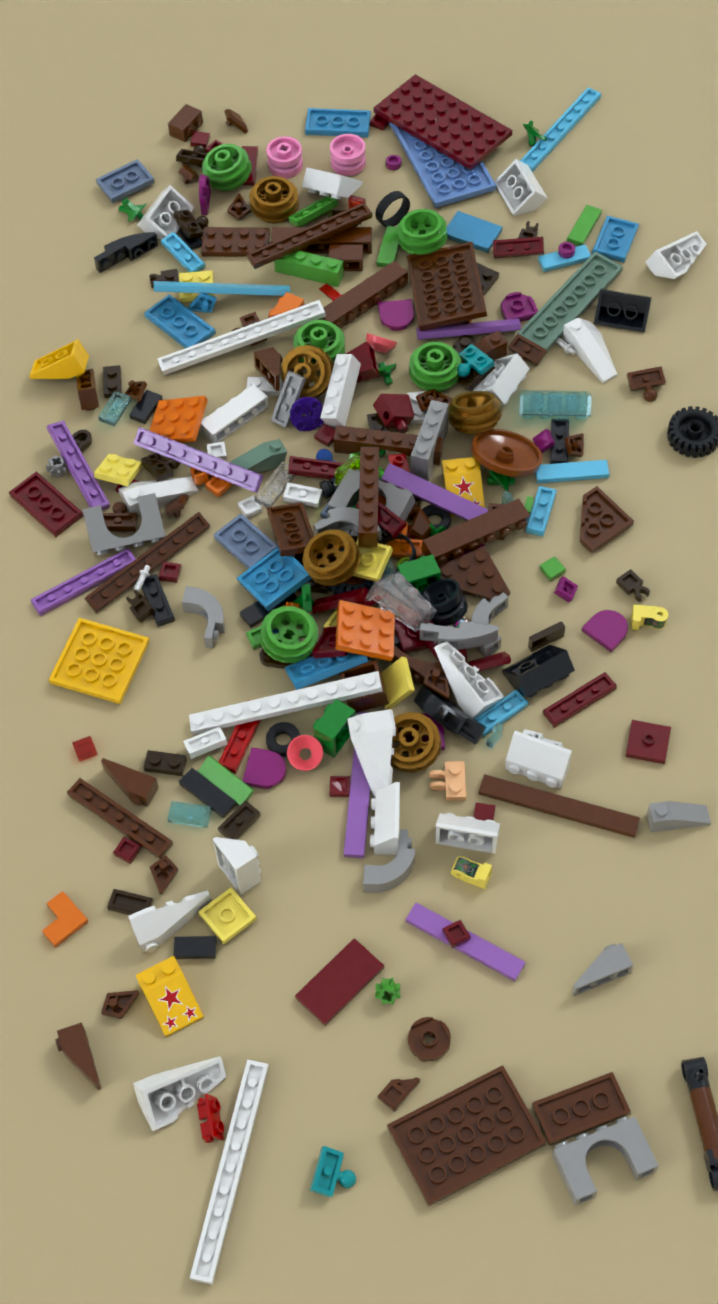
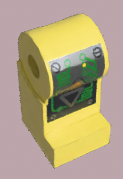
[631,605,668,630]
[450,856,492,889]

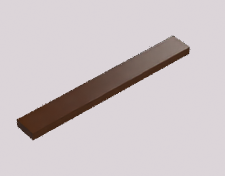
[246,203,372,269]
[84,512,210,613]
[479,774,640,838]

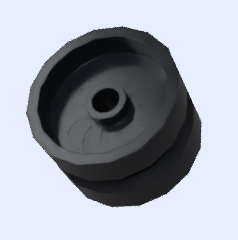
[420,578,468,626]

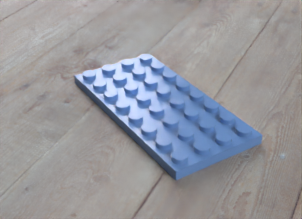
[388,121,496,208]

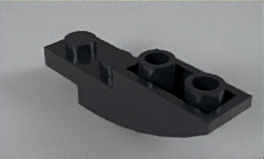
[94,232,158,273]
[414,685,487,745]

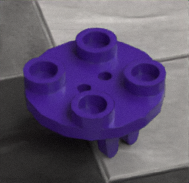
[290,397,323,431]

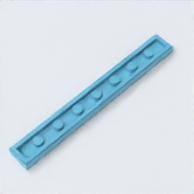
[520,87,601,172]
[154,281,290,296]

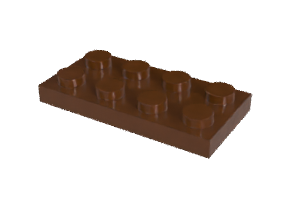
[201,227,270,257]
[267,502,314,557]
[532,1072,631,1146]

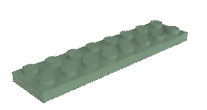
[517,251,623,351]

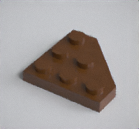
[580,486,634,554]
[438,546,510,602]

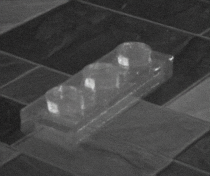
[254,461,296,508]

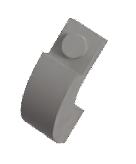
[314,507,382,541]
[182,586,225,648]
[472,592,508,657]
[363,829,415,893]

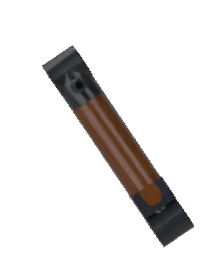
[681,1057,718,1191]

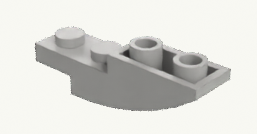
[420,621,499,650]

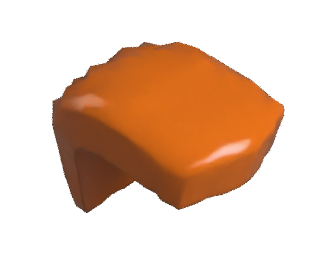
[190,467,210,485]

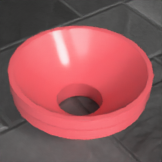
[366,333,397,354]
[287,735,323,771]

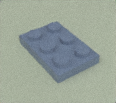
[96,159,155,203]
[213,514,278,569]

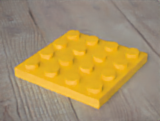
[49,618,150,704]

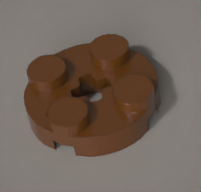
[408,1017,451,1062]

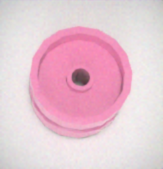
[330,134,366,176]
[266,136,303,179]

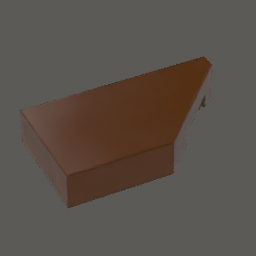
[378,1078,420,1112]

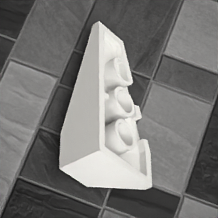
[645,231,707,279]
[562,318,617,383]
[118,476,199,516]
[434,641,505,719]
[348,709,396,797]
[128,891,211,953]
[133,1056,226,1131]

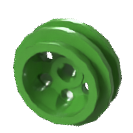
[202,144,252,191]
[397,209,448,255]
[293,320,345,364]
[409,342,461,392]
[260,606,318,663]

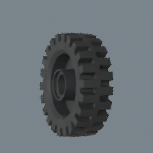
[667,406,718,458]

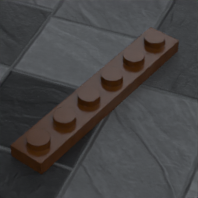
[67,778,173,859]

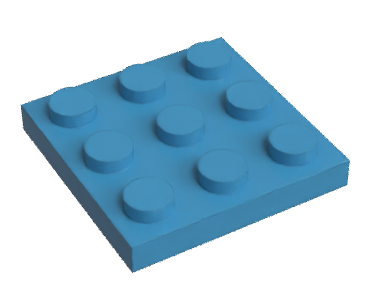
[237,547,312,612]

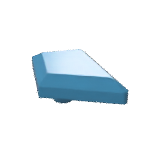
[187,293,217,313]

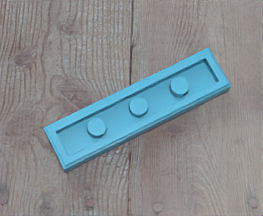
[535,460,609,483]

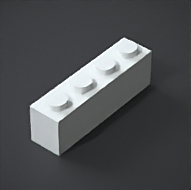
[320,354,361,428]
[200,384,269,443]

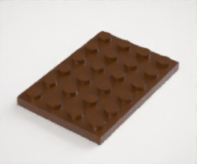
[407,242,487,331]
[387,1065,546,1207]

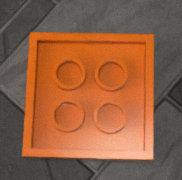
[149,396,208,443]
[335,600,395,661]

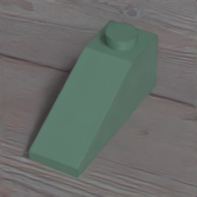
[230,439,287,473]

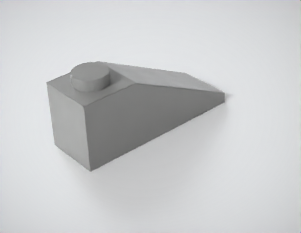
[647,801,711,832]
[572,943,633,996]

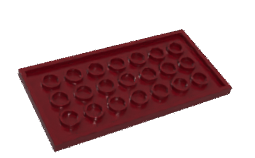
[373,74,513,170]

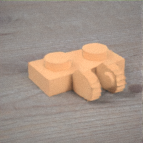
[429,761,466,801]

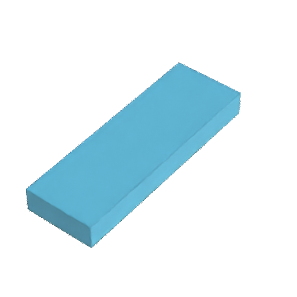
[161,231,205,272]
[538,244,591,272]
[526,486,557,537]
[474,690,528,737]

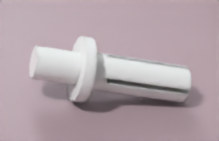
[556,338,576,355]
[134,565,151,591]

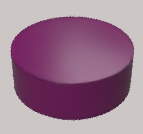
[386,155,402,170]
[558,242,575,258]

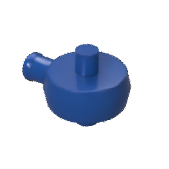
[316,449,337,462]

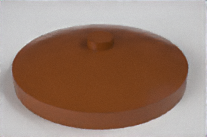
[471,429,543,477]

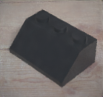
[594,289,652,332]
[502,644,575,697]

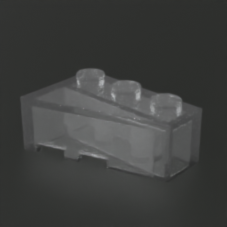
[366,572,437,632]

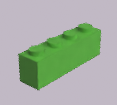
[274,250,344,287]

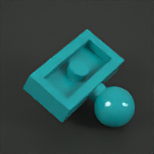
[457,344,495,377]
[309,1146,356,1198]

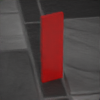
[319,283,342,301]

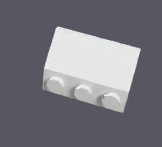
[494,159,547,216]
[302,167,363,200]
[137,185,194,240]
[472,353,530,406]
[505,731,572,789]
[370,782,400,855]
[435,813,500,854]
[213,837,262,895]

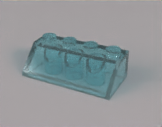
[519,390,592,419]

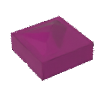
[532,429,555,453]
[554,576,578,603]

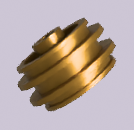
[249,176,299,224]
[281,345,334,398]
[448,391,502,434]
[302,530,361,586]
[391,712,442,773]

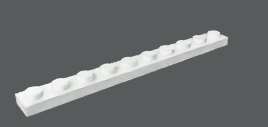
[158,300,326,375]
[189,671,383,735]
[190,1059,269,1285]

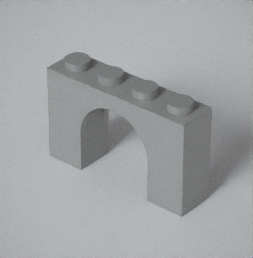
[411,400,449,482]
[328,468,415,535]
[82,493,165,555]
[552,1116,659,1206]

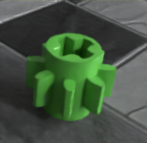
[375,977,401,1005]

